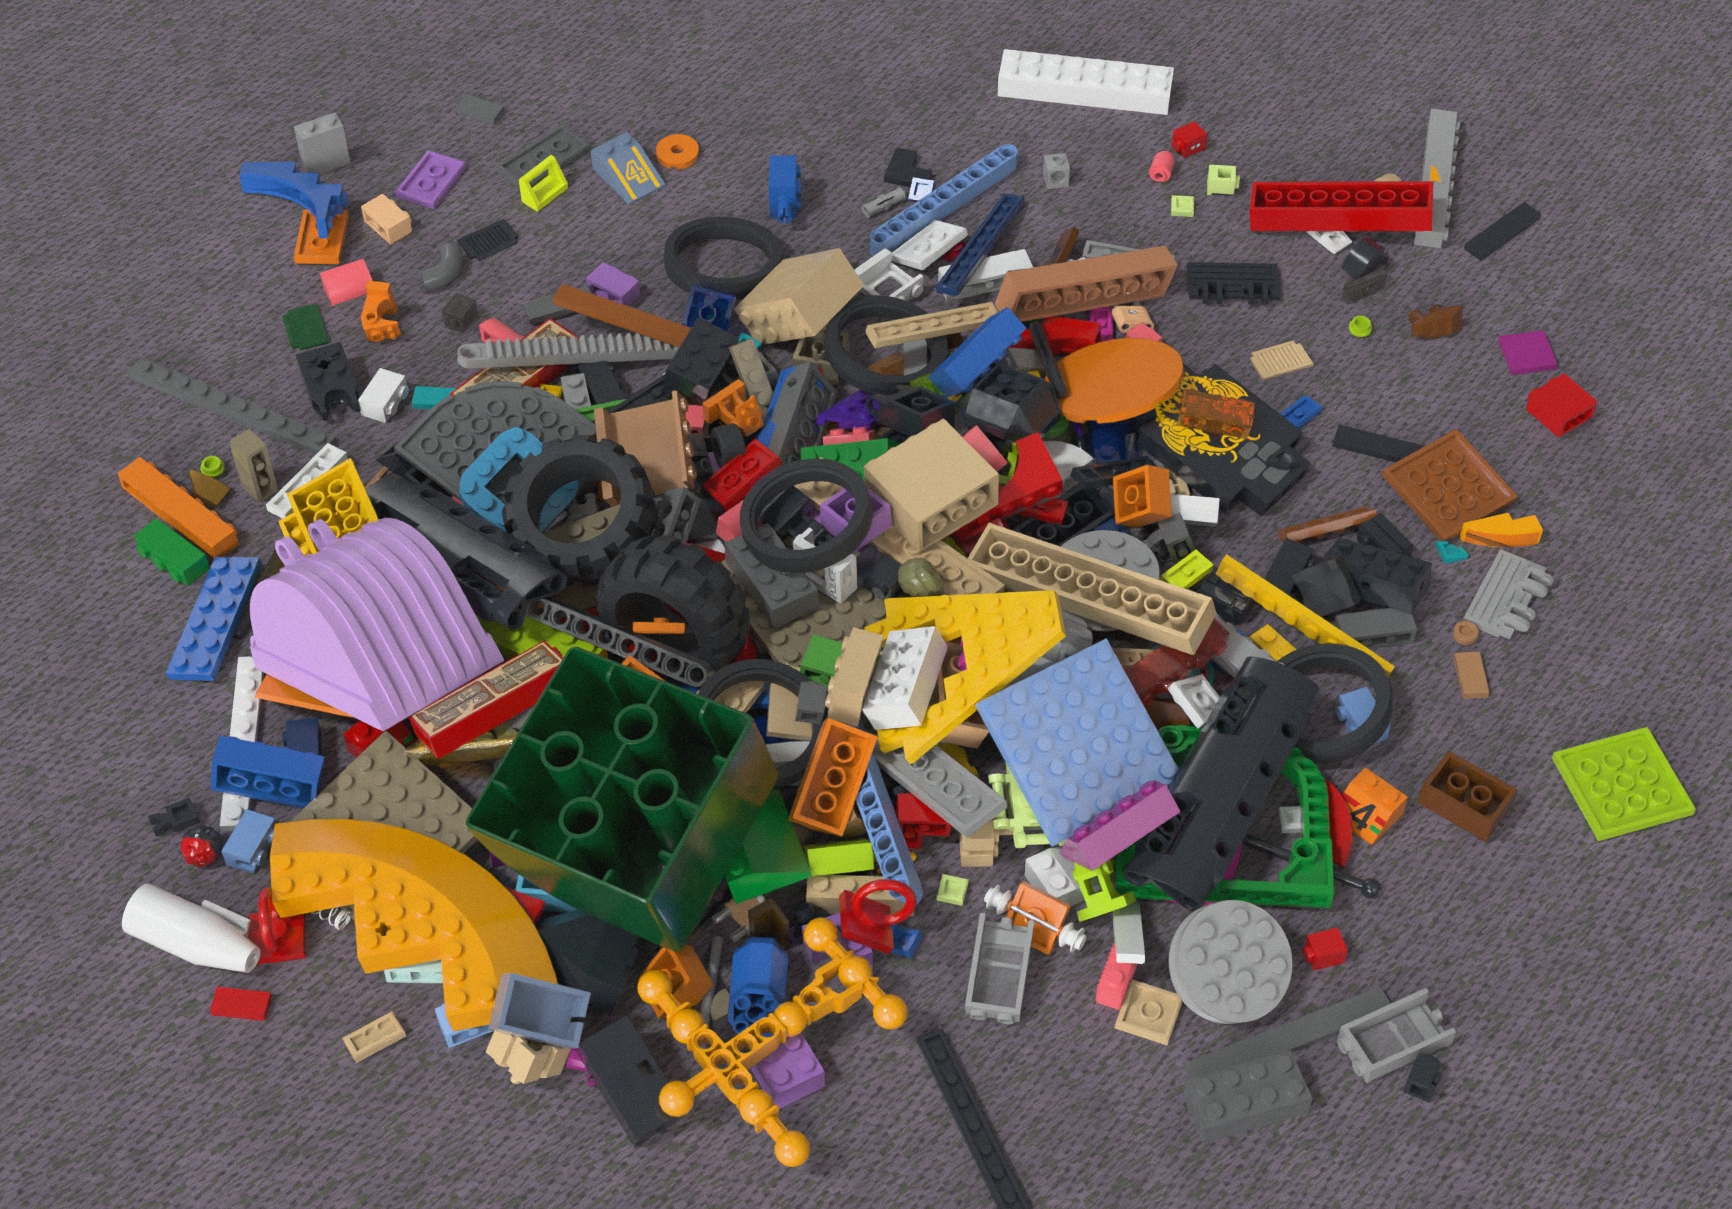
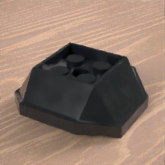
[955,363,1061,441]

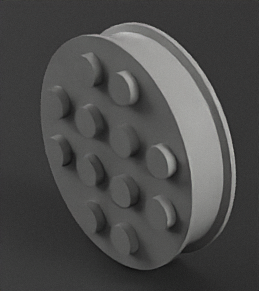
[1061,530,1159,631]
[1169,900,1292,1024]

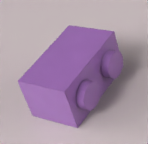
[586,262,640,306]

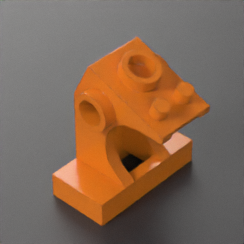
[361,280,402,342]
[702,379,764,437]

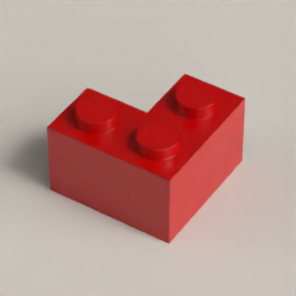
[895,793,951,849]

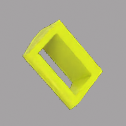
[519,155,568,212]
[1160,550,1214,589]

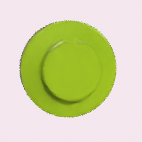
[1349,316,1372,337]
[200,456,225,478]

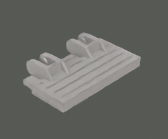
[1463,549,1554,639]

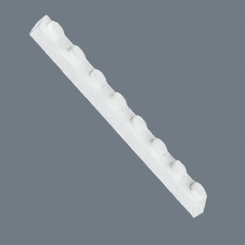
[220,657,264,831]

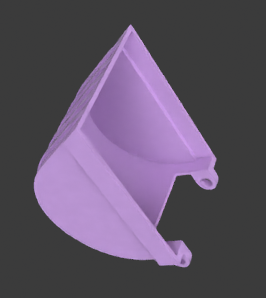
[250,518,504,731]

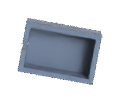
[488,973,591,1049]

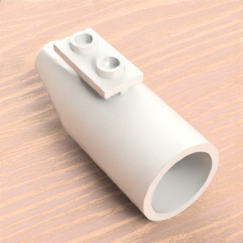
[122,883,260,973]

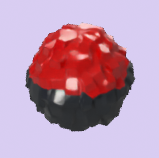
[180,824,223,867]

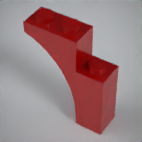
[1008,316,1102,355]

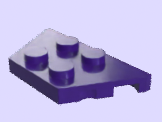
[817,390,881,430]

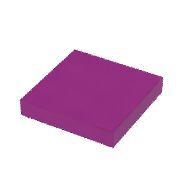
[1498,331,1558,375]

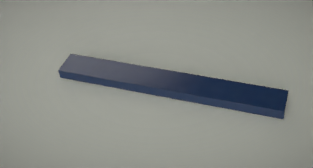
[936,193,1025,296]

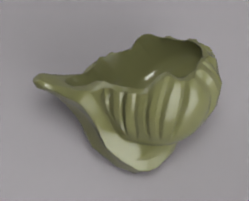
[898,558,945,597]

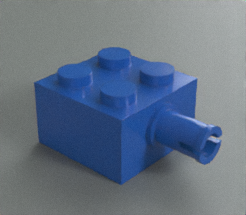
[769,155,801,224]

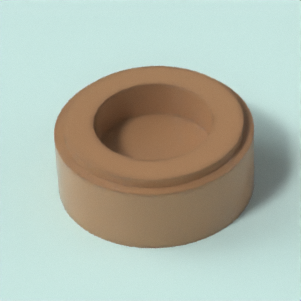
[1453,621,1479,645]

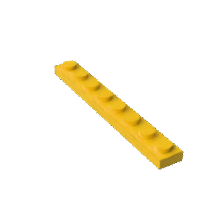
[1216,554,1395,678]

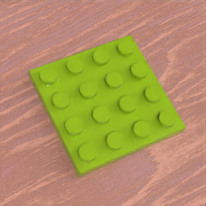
[1552,727,1696,841]

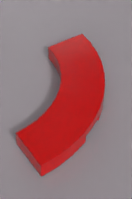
[1324,778,1354,868]

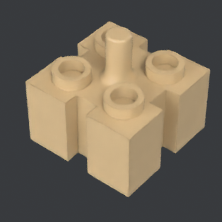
[959,817,1013,867]
[486,1031,571,1084]

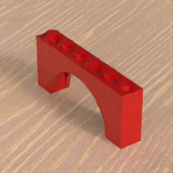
[941,432,1063,543]

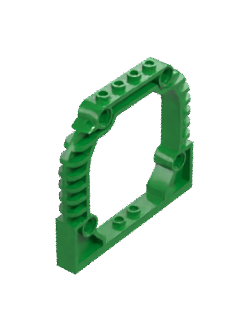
[1115,725,1334,908]

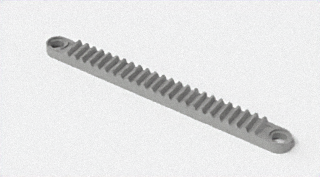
[457,333,679,369]

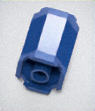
[728,937,788,1037]

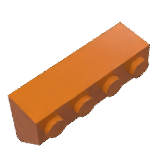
[255,674,357,719]
[788,718,878,837]

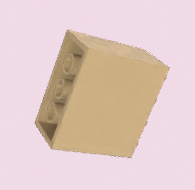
[734,248,864,345]
[864,419,999,552]

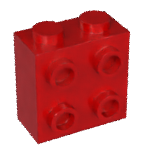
[1526,373,1598,438]

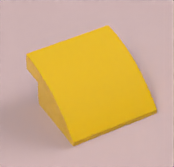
[278,458,379,556]

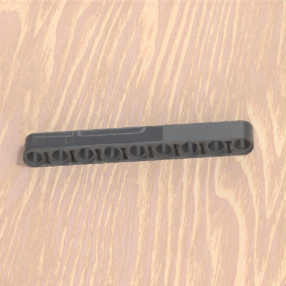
[525,596,715,687]

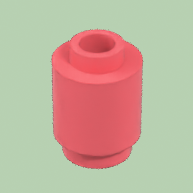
[1149,151,1175,182]

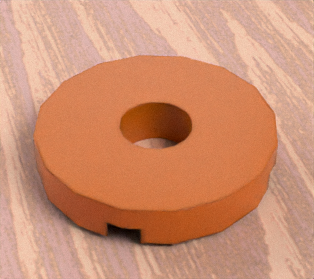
[656,134,699,169]

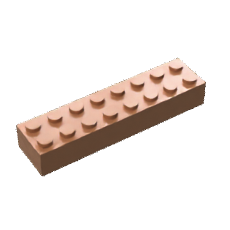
[995,246,1178,322]

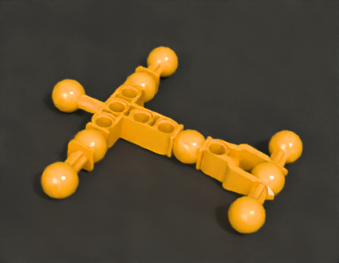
[637,917,908,1167]

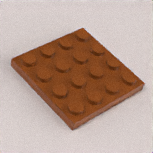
[1382,429,1518,541]

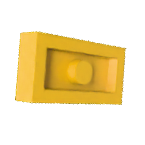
[1249,624,1297,662]

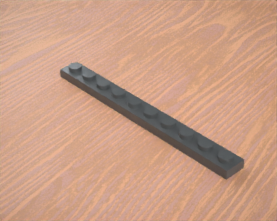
[127,357,336,455]

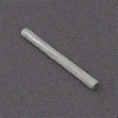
[700,936,723,1026]

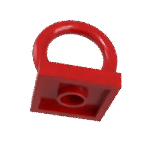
[839,879,917,954]
[249,887,306,965]

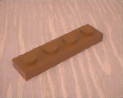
[1277,506,1377,543]

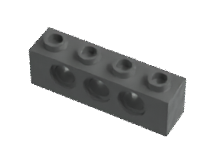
[649,487,701,544]

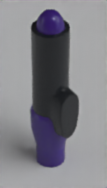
[1071,421,1087,453]

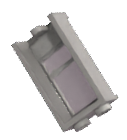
[965,913,1034,1025]
[1337,988,1456,1084]

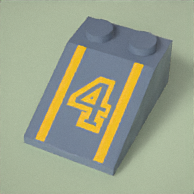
[591,132,666,205]

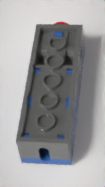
[758,361,838,467]

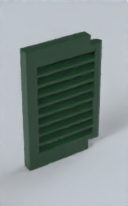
[282,303,329,351]

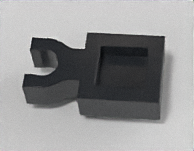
[148,797,200,837]

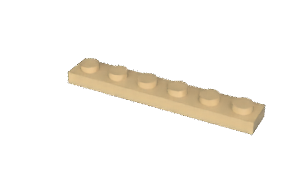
[866,302,998,348]

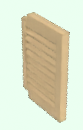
[1250,341,1313,381]

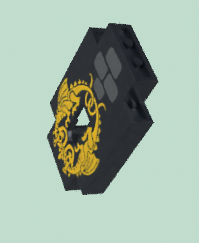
[1133,363,1311,516]

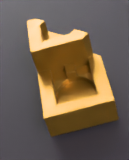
[189,470,231,509]

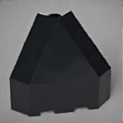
[535,909,640,1015]

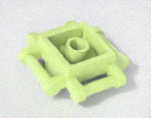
[988,763,1067,848]

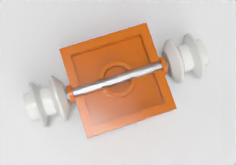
[984,881,1087,955]

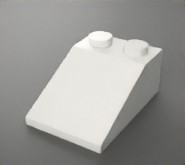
[1025,846,1115,906]

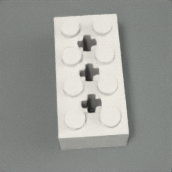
[862,626,948,730]

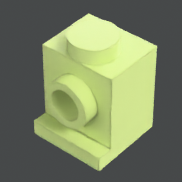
[1207,165,1240,195]

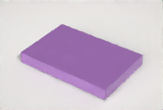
[395,150,467,209]

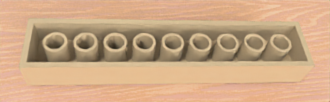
[968,523,1217,655]

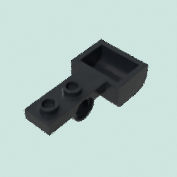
[758,486,833,546]

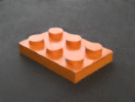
[294,209,349,264]

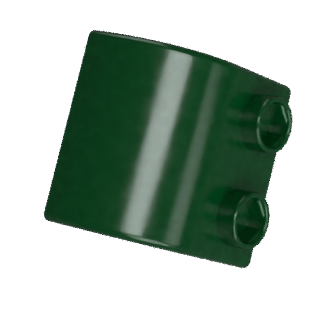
[466,647,779,952]

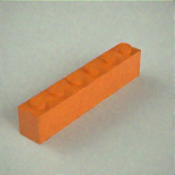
[117,457,239,559]

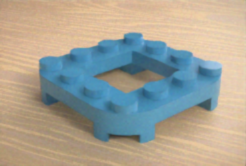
[459,427,579,533]

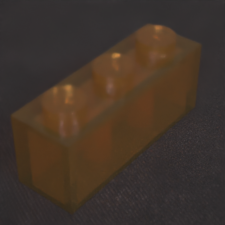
[1176,389,1255,439]

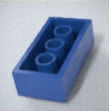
[211,735,324,809]

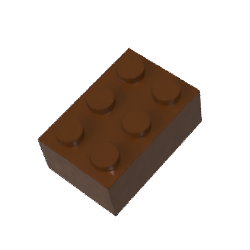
[1417,750,1518,842]

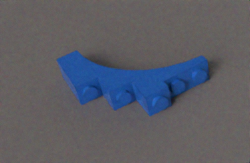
[240,162,348,238]

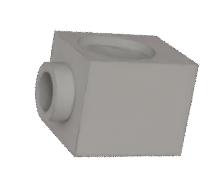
[1043,153,1070,189]

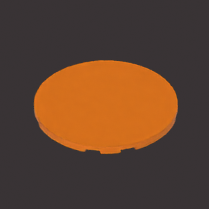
[1045,338,1184,424]

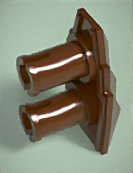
[1408,304,1463,339]

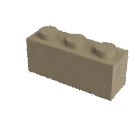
[229,429,278,503]

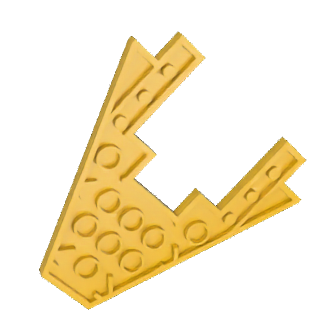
[864,590,1066,764]

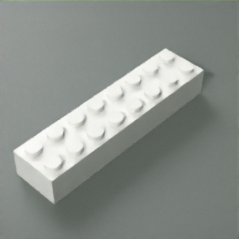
[998,49,1174,115]

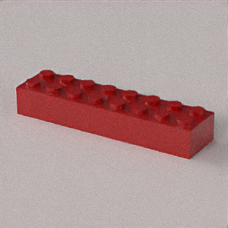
[1249,181,1434,232]

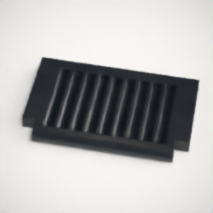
[457,219,518,261]

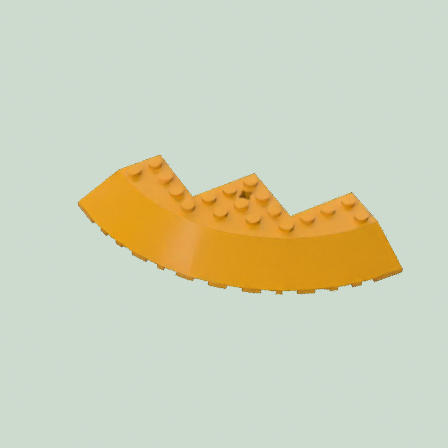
[270,819,558,1031]

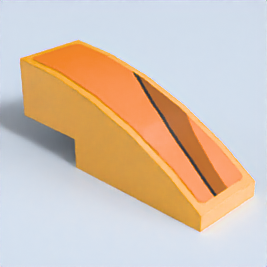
[1460,513,1543,547]

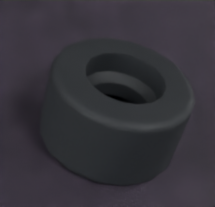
[711,423,746,468]

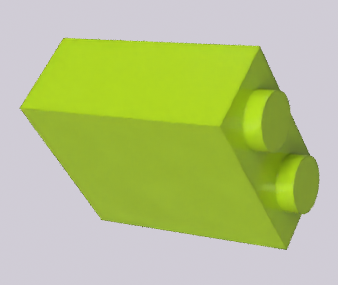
[802,839,878,876]

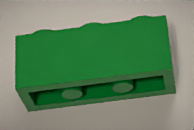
[134,518,210,587]

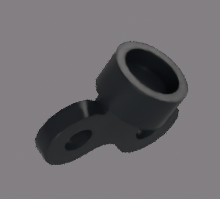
[789,902,829,943]

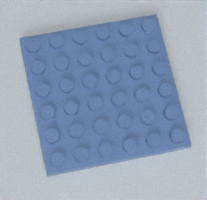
[975,638,1179,847]

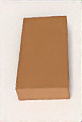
[1453,652,1489,699]

